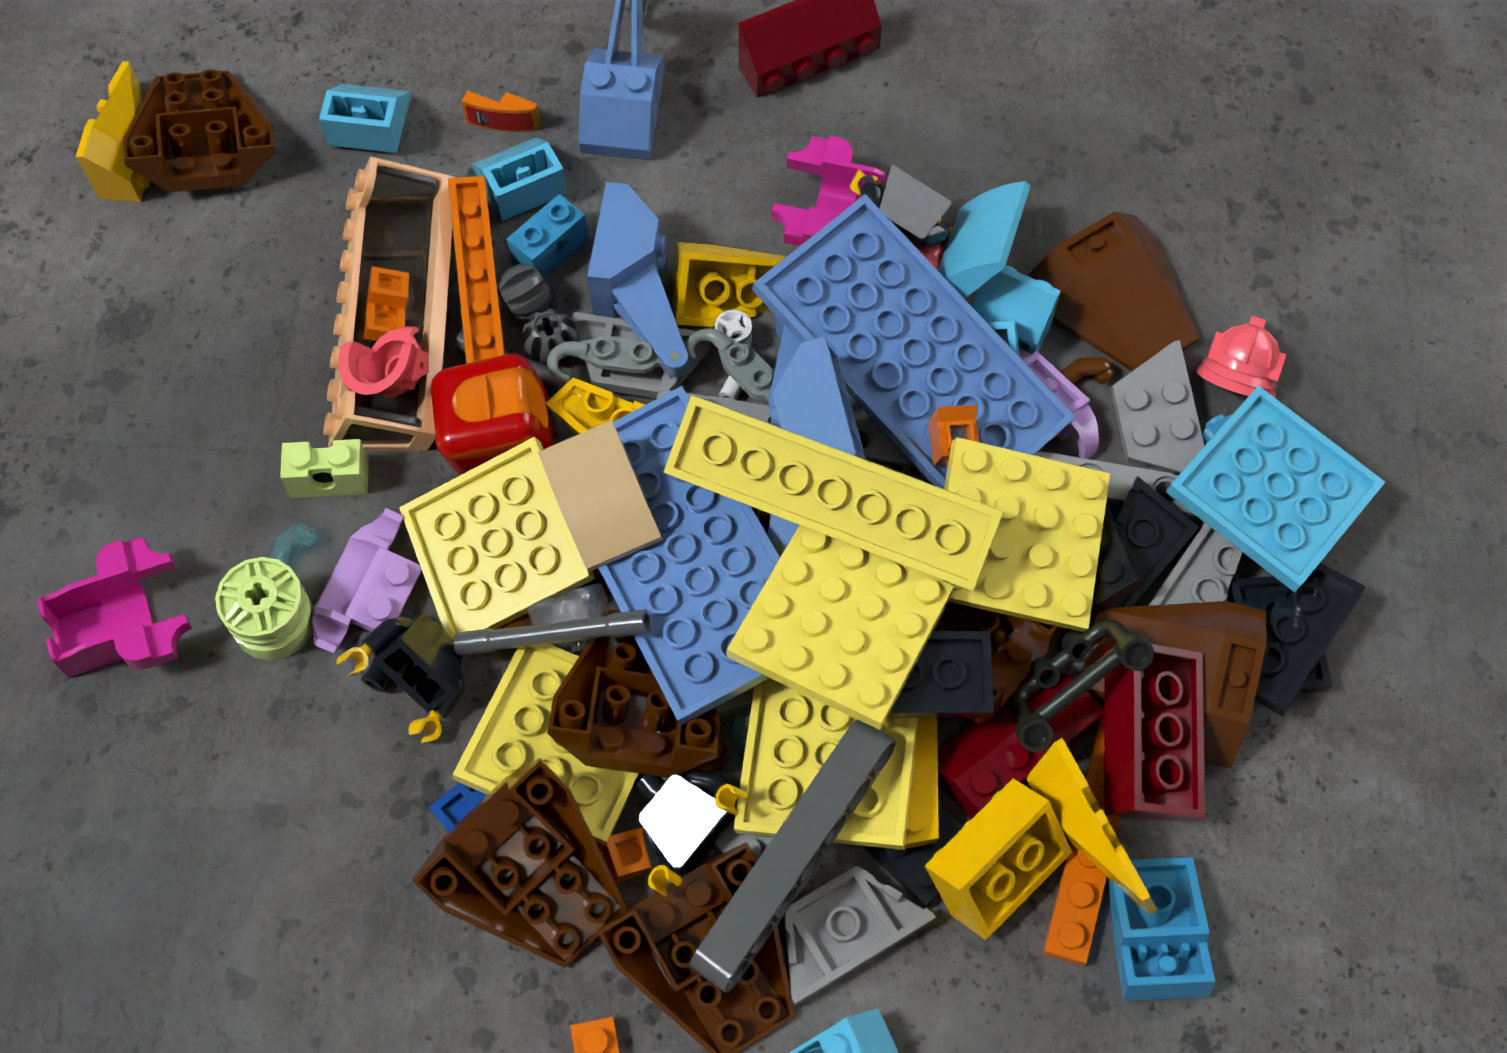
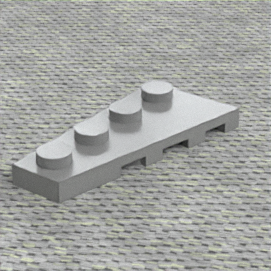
[1148,522,1242,606]

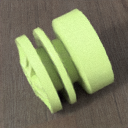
[215,557,314,661]

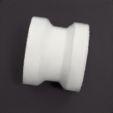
[715,310,752,347]

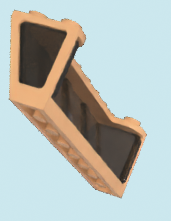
[323,156,456,451]

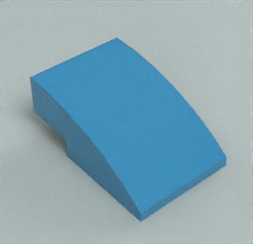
[1109,857,1215,1001]

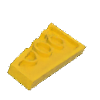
[895,718,939,850]

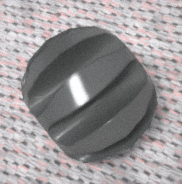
[497,264,551,320]
[522,309,578,364]

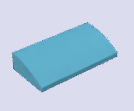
[938,181,1031,299]

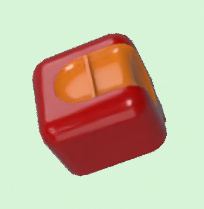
[431,353,558,476]

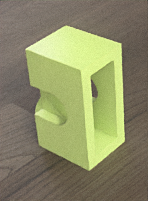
[280,439,369,498]

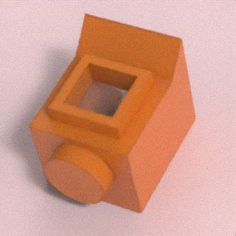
[928,405,979,468]

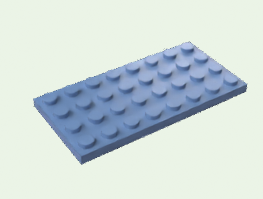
[752,194,1076,489]
[599,386,780,726]

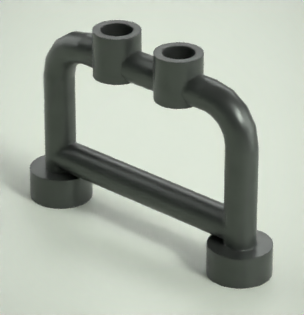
[1010,619,1154,752]

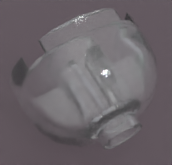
[527,584,610,653]

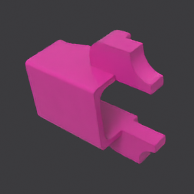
[772,135,886,246]
[37,536,192,678]

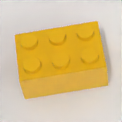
[925,778,1072,940]

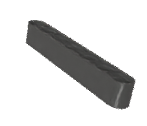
[690,719,896,993]

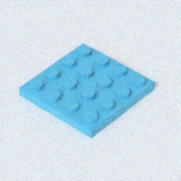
[1166,385,1385,593]

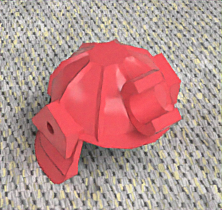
[1196,315,1286,398]
[338,326,429,398]

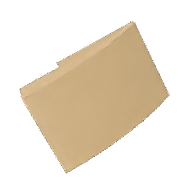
[538,420,663,572]

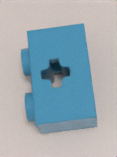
[506,194,588,278]

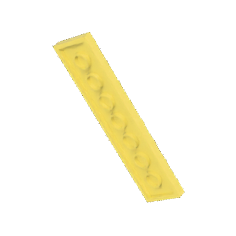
[663,395,1004,591]

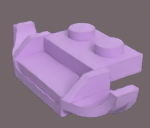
[1019,348,1099,459]
[312,508,422,654]

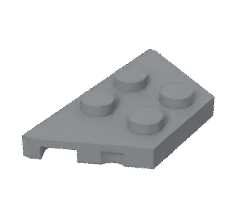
[573,312,714,399]
[1111,340,1205,474]
[784,865,936,1007]

